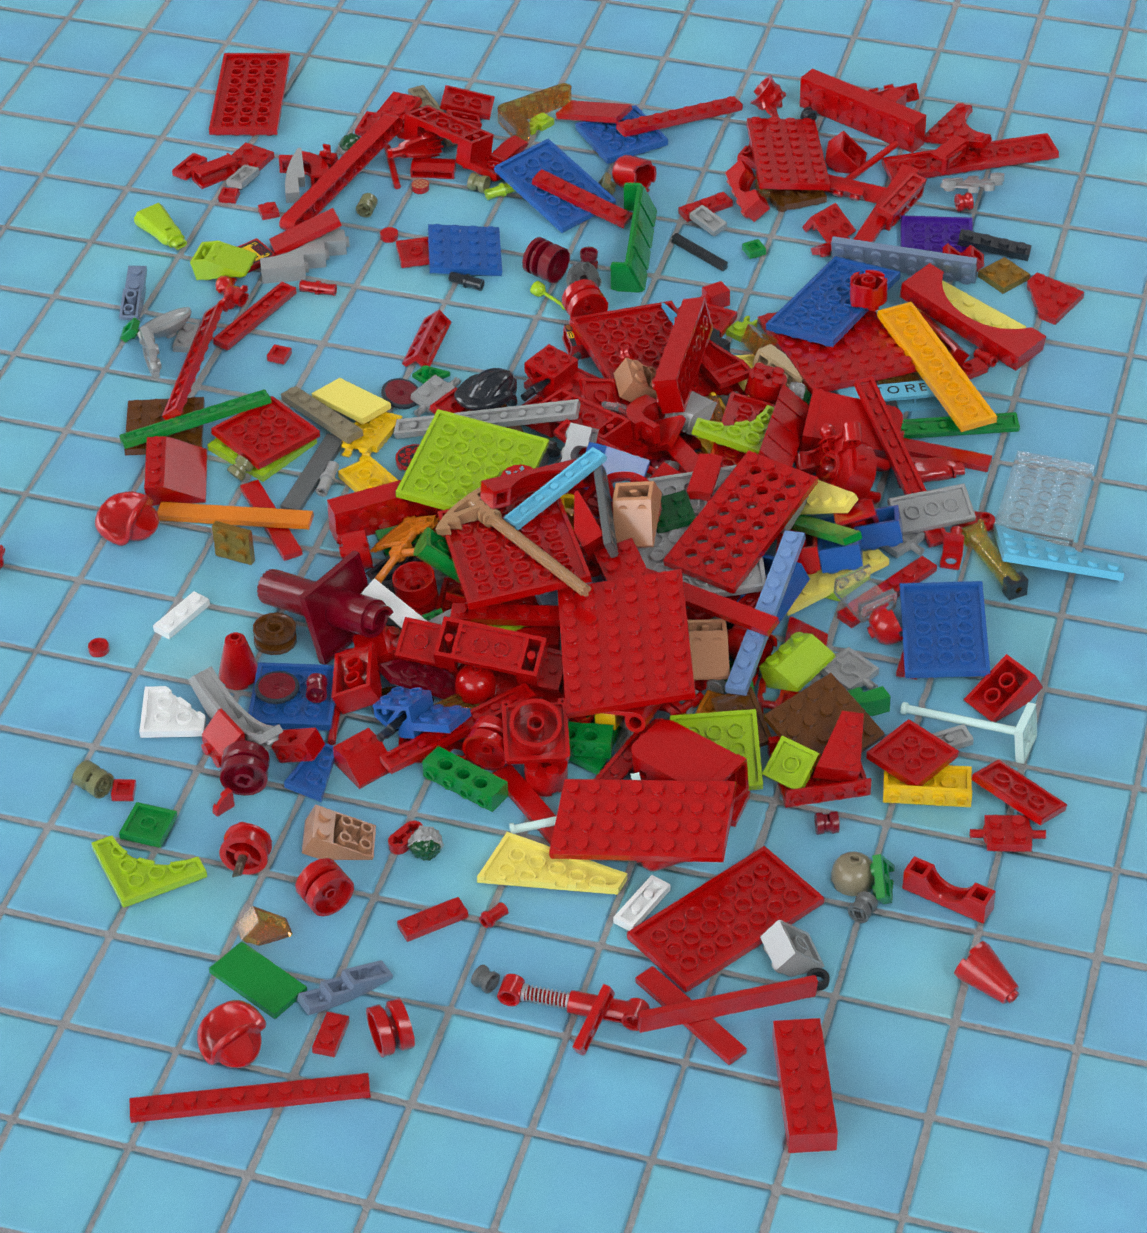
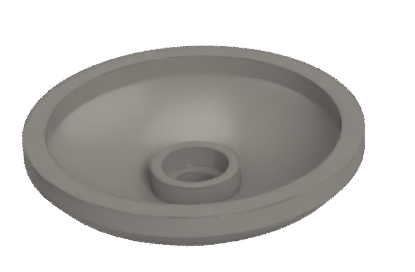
[139,307,192,338]

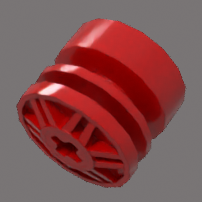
[392,561,439,615]

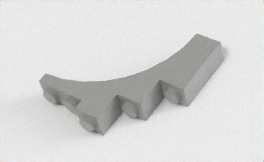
[260,209,350,284]
[188,666,283,755]

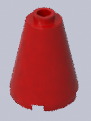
[218,632,258,690]
[954,941,1019,1004]

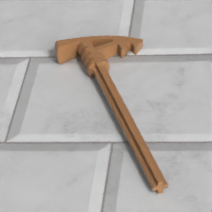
[435,486,591,597]

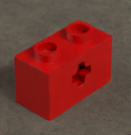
[271,728,325,763]

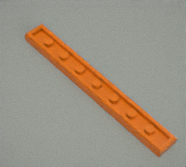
[157,502,314,530]

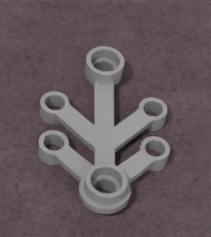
[940,173,1004,193]

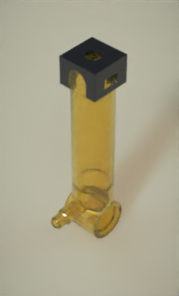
[962,519,1029,601]

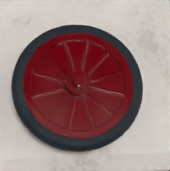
[381,378,418,409]
[255,671,300,704]

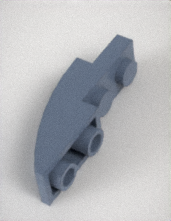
[119,266,147,320]

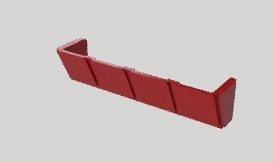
[752,384,809,482]

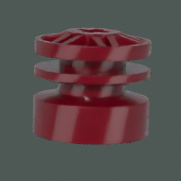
[522,237,570,284]

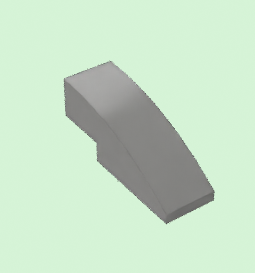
[285,148,305,203]

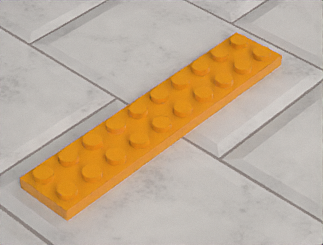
[877,302,997,432]

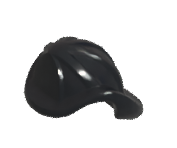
[454,368,518,411]

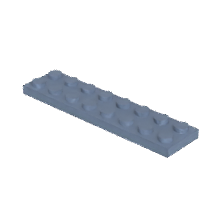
[831,236,977,285]

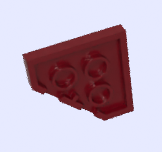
[378,659,460,700]

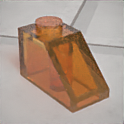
[236,906,293,946]

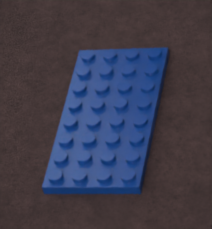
[766,256,901,347]

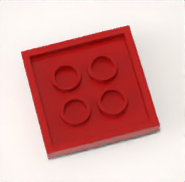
[866,719,959,786]

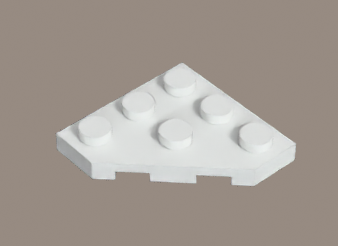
[139,686,206,738]

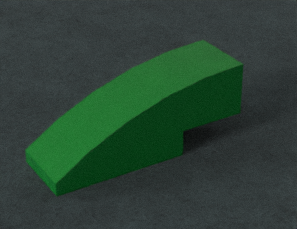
[848,686,891,716]

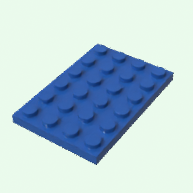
[494,138,616,233]
[900,581,990,678]

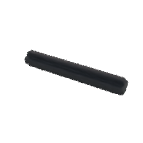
[671,233,728,271]

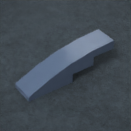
[297,960,393,1015]

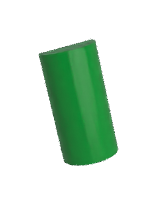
[413,527,460,583]

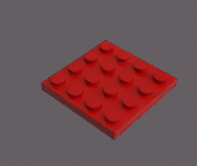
[211,396,320,470]

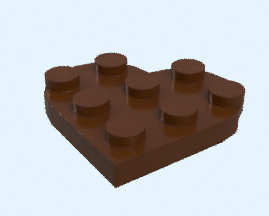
[770,189,827,212]

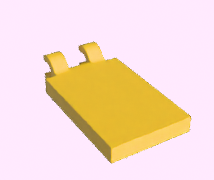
[342,412,402,461]
[337,456,398,492]

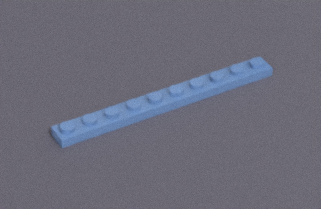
[725,531,806,696]

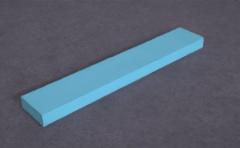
[503,447,607,530]

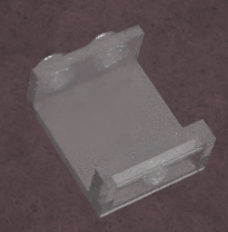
[834,564,897,623]

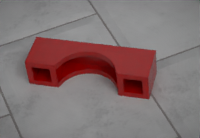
[725,159,770,222]
[902,856,996,924]

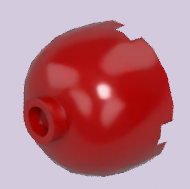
[867,602,903,645]
[455,665,497,704]

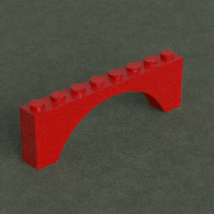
[899,263,1046,371]

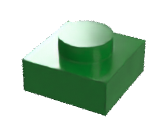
[742,239,766,259]
[120,317,140,343]

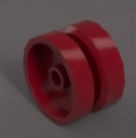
[220,741,270,796]

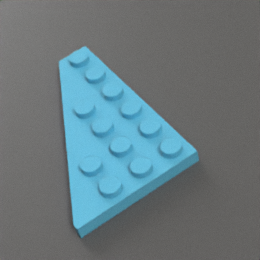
[994,524,1124,581]

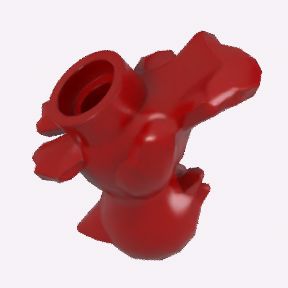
[215,275,249,312]

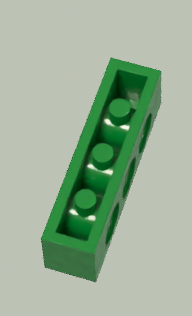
[568,722,614,759]
[422,746,508,812]

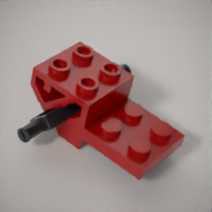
[521,344,590,401]

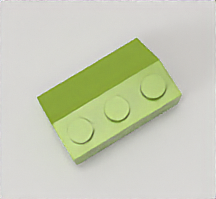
[759,632,836,692]

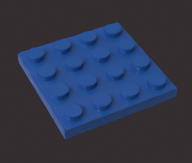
[575,105,668,164]
[428,224,502,276]
[248,662,336,731]

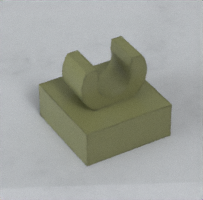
[598,172,616,195]

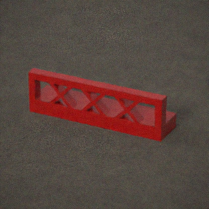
[877,172,927,231]
[402,309,451,367]

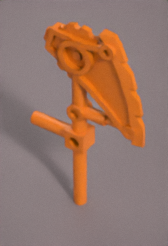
[370,515,439,583]

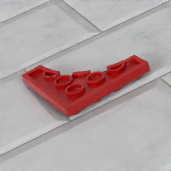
[925,103,992,149]

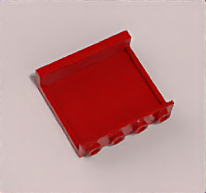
[767,736,872,808]

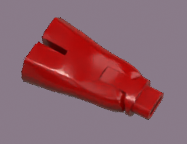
[895,456,965,488]

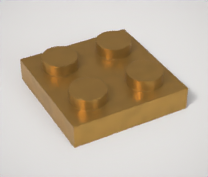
[978,257,1030,294]
[212,521,255,565]

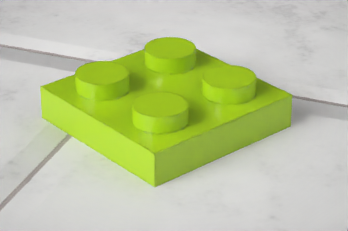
[762,736,821,789]

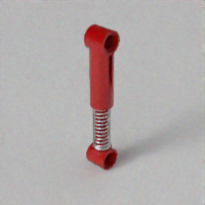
[497,974,650,1031]

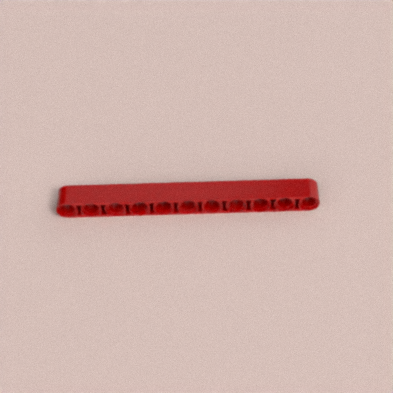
[279,114,403,231]

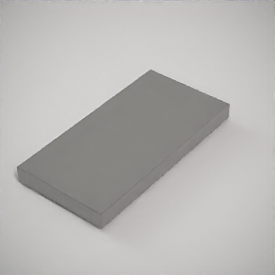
[887,483,976,535]

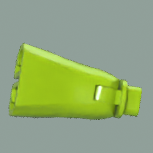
[134,203,187,250]

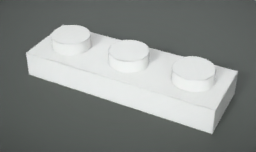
[153,591,210,639]
[613,875,670,931]

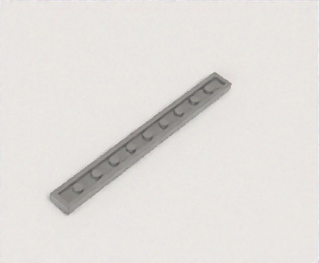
[394,399,581,439]

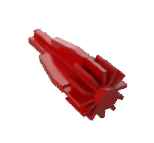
[387,132,444,159]

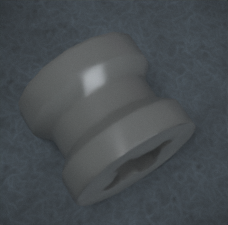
[471,964,500,994]

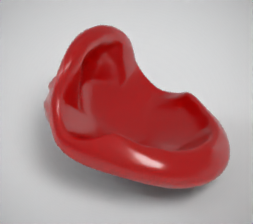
[95,491,159,546]
[197,1000,267,1068]

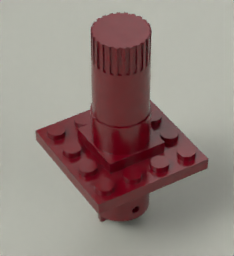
[257,551,394,665]

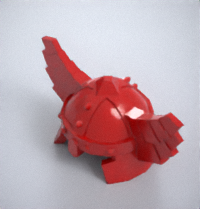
[750,75,786,119]

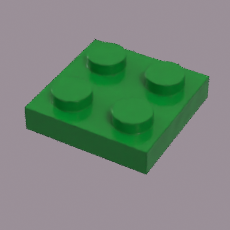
[119,802,178,848]

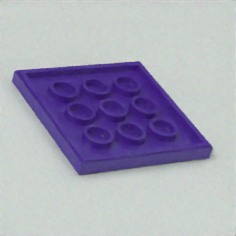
[901,215,973,253]

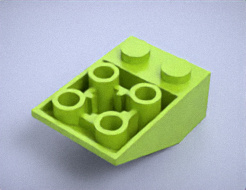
[190,240,257,281]

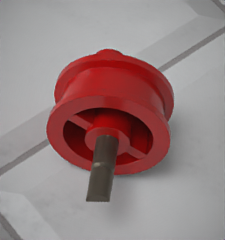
[219,822,272,877]

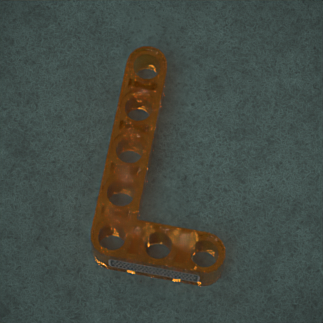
[497,83,572,142]

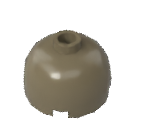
[831,851,875,896]

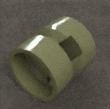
[72,760,114,799]

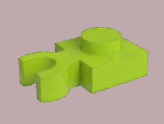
[524,112,554,135]
[726,316,758,342]

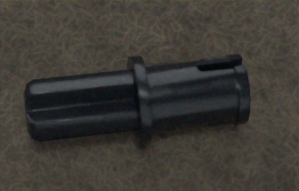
[448,272,485,291]

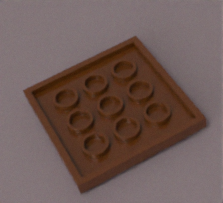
[124,397,205,456]
[763,673,885,781]

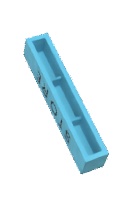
[837,380,944,412]

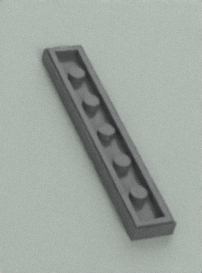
[280,433,343,510]
[594,465,618,558]

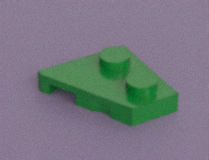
[870,854,895,904]

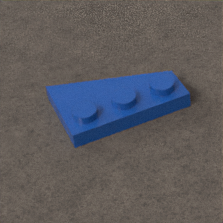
[284,743,335,802]

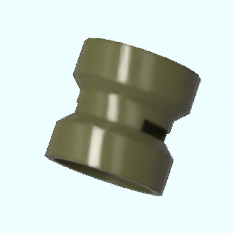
[467,172,491,193]
[356,193,378,218]
[227,455,254,482]

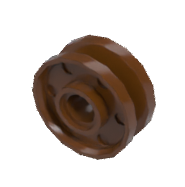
[253,612,297,655]

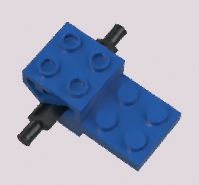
[373,686,471,742]

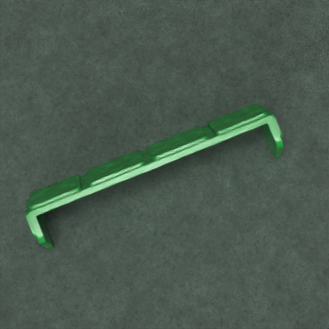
[610,182,657,293]

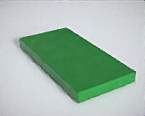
[209,941,307,1019]

